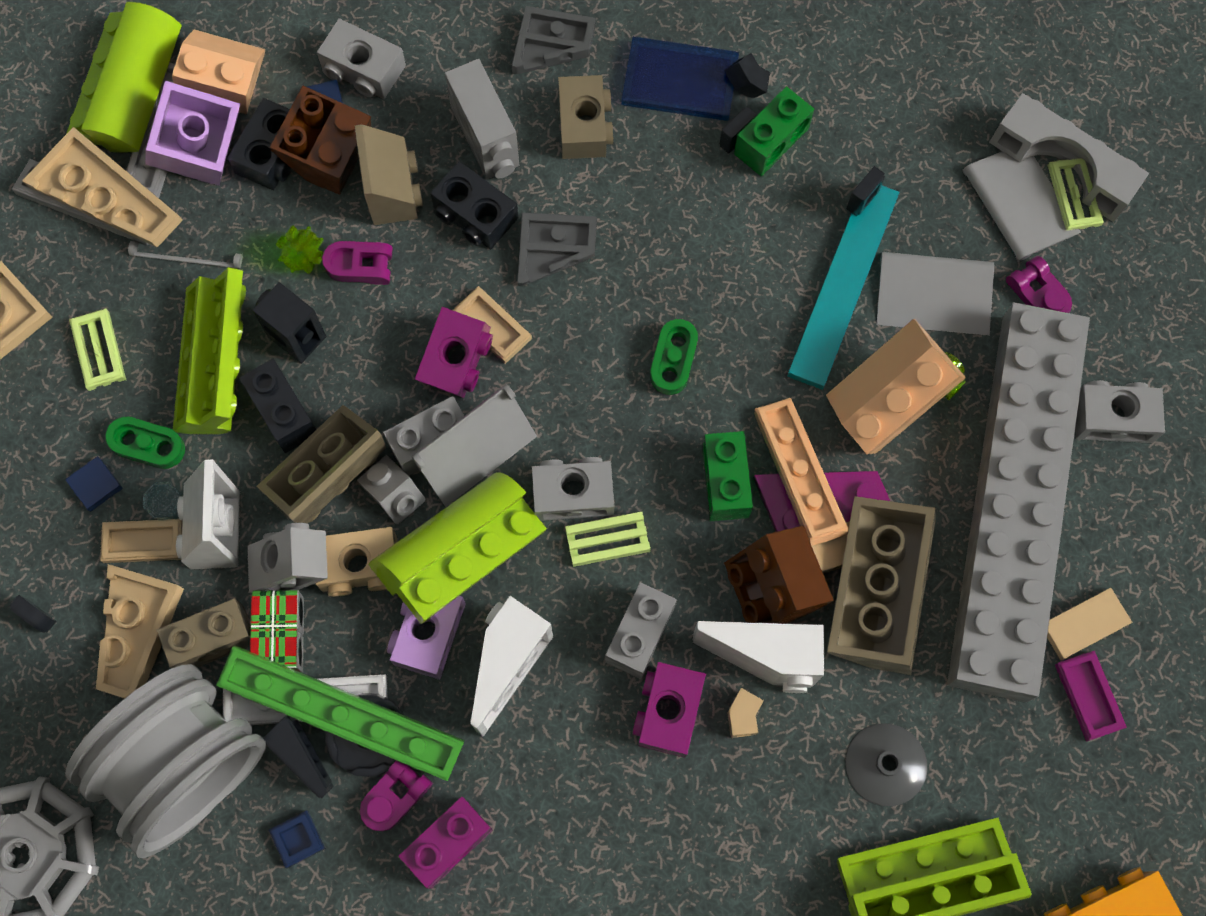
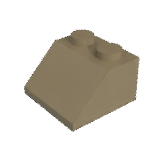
[355,125,423,225]

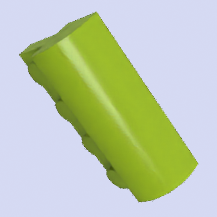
[66,2,182,152]
[173,267,246,434]
[368,472,547,624]
[837,818,1032,916]

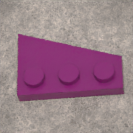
[753,471,890,532]

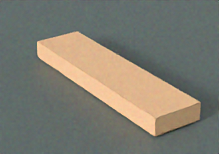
[754,398,848,546]

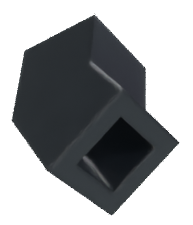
[724,53,770,98]

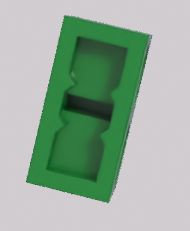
[734,86,814,177]
[702,431,753,521]

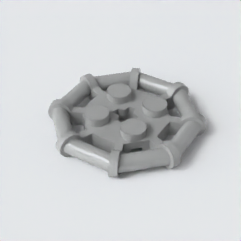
[0,776,100,916]

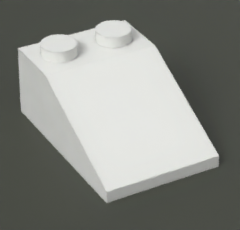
[176,459,240,569]
[471,596,553,737]
[693,621,824,693]

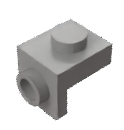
[357,455,425,524]

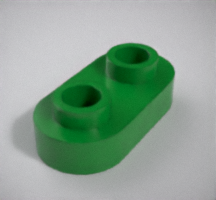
[650,319,698,395]
[106,417,185,469]

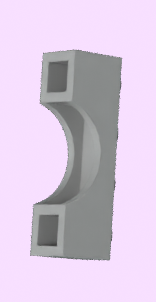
[989,93,1149,222]

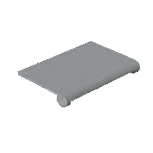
[962,151,1081,262]
[877,252,994,336]
[411,384,537,507]

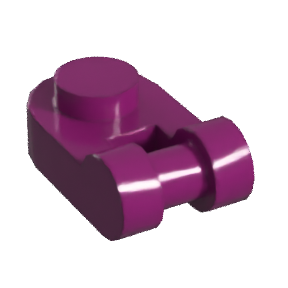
[322,241,393,285]
[1006,255,1072,313]
[360,760,433,832]

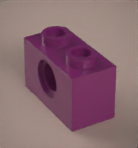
[415,307,493,398]
[632,662,706,758]
[399,797,493,889]

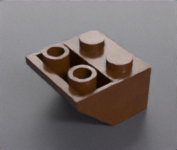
[270,85,371,195]
[724,526,834,624]

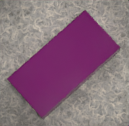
[1055,651,1127,742]

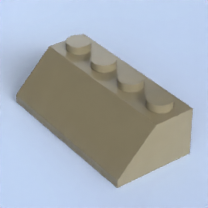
[827,496,936,675]

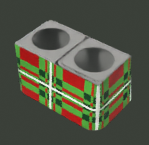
[250,590,304,673]

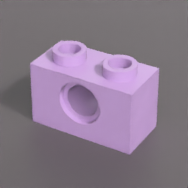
[387,596,466,680]

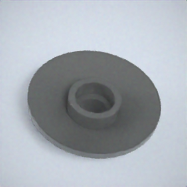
[845,723,927,806]

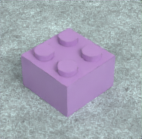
[145,81,240,185]

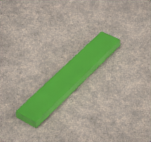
[216,646,465,781]

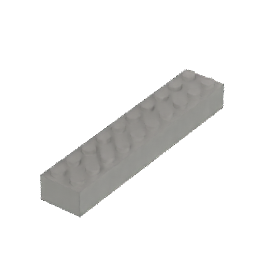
[947,302,1090,703]

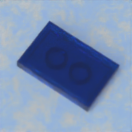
[621,36,739,121]

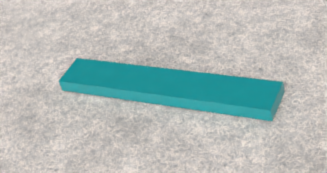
[787,186,900,390]

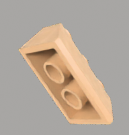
[826,319,966,454]

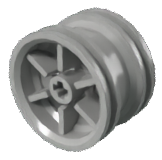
[65,664,266,858]

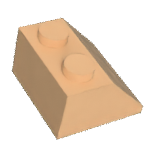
[172,29,265,114]

